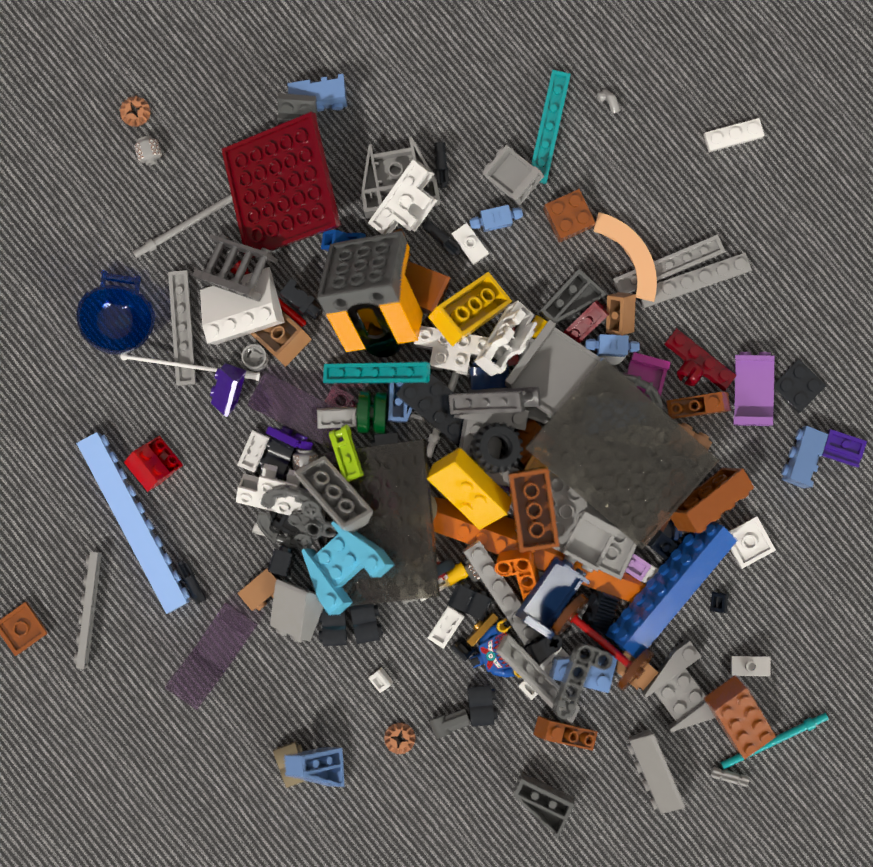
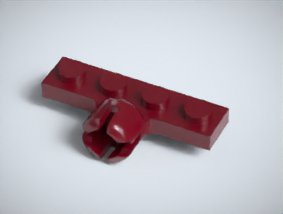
[664,328,737,391]

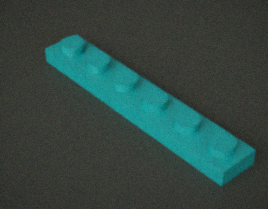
[531,70,571,184]
[323,362,430,384]

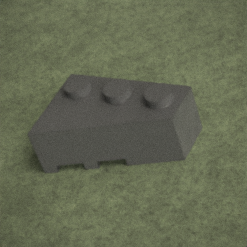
[539,269,607,324]
[513,772,575,839]

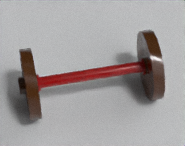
[551,594,654,691]

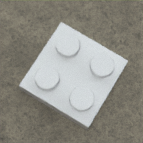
[729,516,776,569]

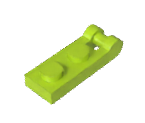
[329,424,364,482]

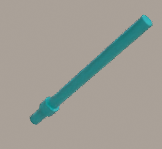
[720,713,829,769]

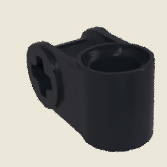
[523,634,562,664]

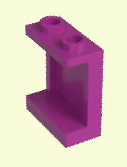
[621,352,671,409]

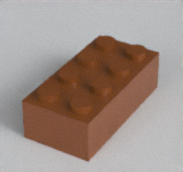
[507,466,559,552]
[667,468,754,533]
[703,675,776,760]

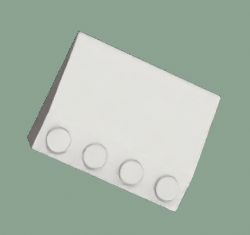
[200,267,285,345]

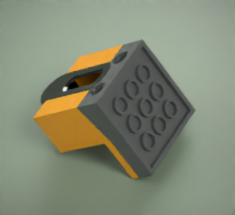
[317,231,423,357]

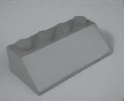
[294,456,373,532]
[626,729,685,813]

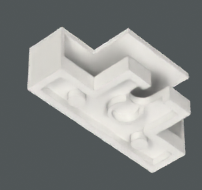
[368,160,437,234]
[474,300,537,376]
[414,326,488,376]
[236,463,313,516]

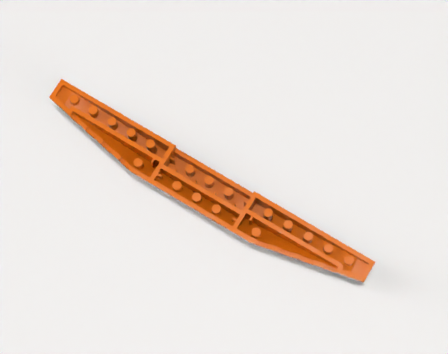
[363,490,646,603]

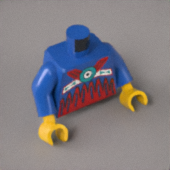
[470,618,521,678]

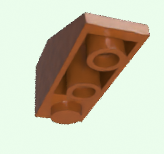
[667,392,731,419]
[533,716,598,751]

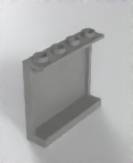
[505,320,607,424]

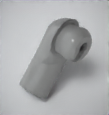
[597,89,621,114]

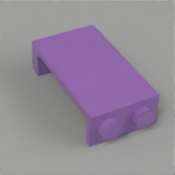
[734,352,775,426]

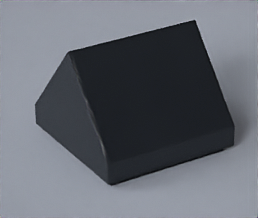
[710,592,729,614]
[450,637,475,662]

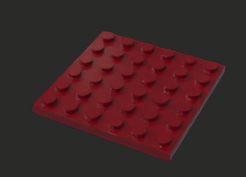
[221,112,341,258]

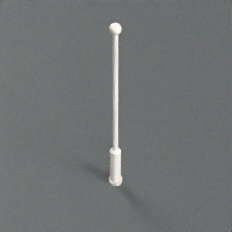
[120,353,260,381]

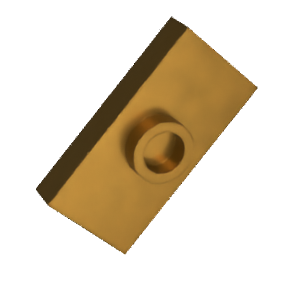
[466,612,498,646]

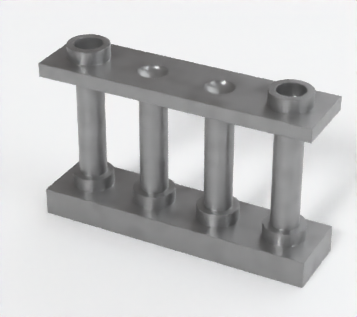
[192,234,278,302]
[449,387,541,414]

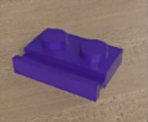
[266,426,313,450]
[822,429,867,468]

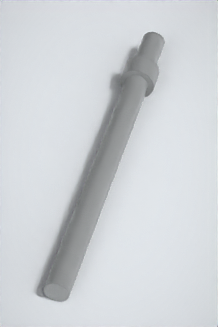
[133,194,233,258]

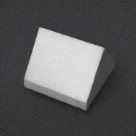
[369,667,393,693]

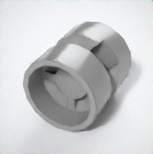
[241,344,269,372]

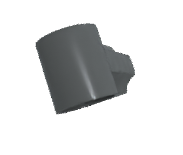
[429,708,471,739]

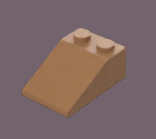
[251,311,312,367]

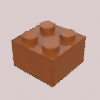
[543,189,595,243]

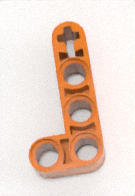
[495,549,540,601]

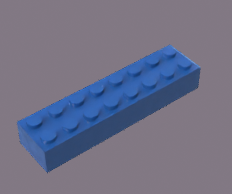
[605,522,738,659]

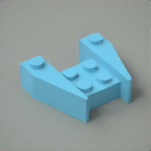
[301,521,395,615]

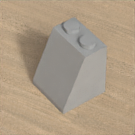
[270,579,323,643]

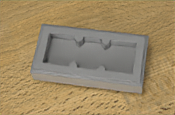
[317,407,356,429]

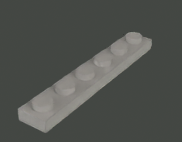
[613,234,725,293]
[640,253,752,308]
[168,270,197,386]
[462,540,540,645]
[74,552,102,669]
[496,635,580,724]

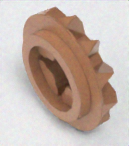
[119,96,150,127]
[384,723,415,754]

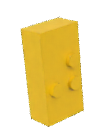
[428,272,512,347]
[427,448,512,530]

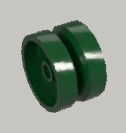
[356,391,387,434]

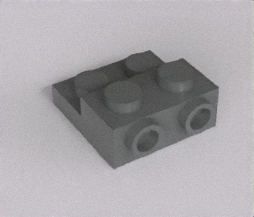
[277,93,318,125]

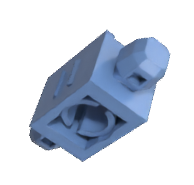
[469,205,523,232]
[585,334,640,357]

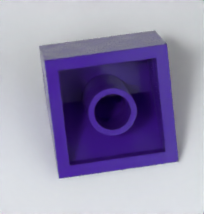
[210,363,247,417]

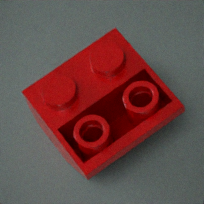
[124,436,183,492]

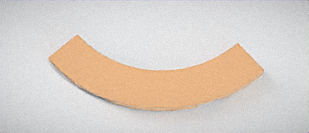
[594,212,657,302]

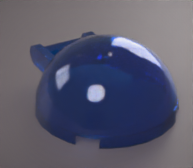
[76,270,155,355]

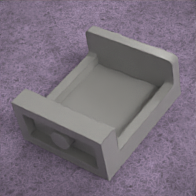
[483,145,544,205]
[562,511,620,573]

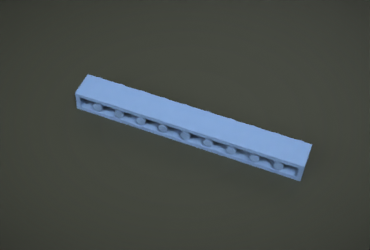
[76,432,190,614]

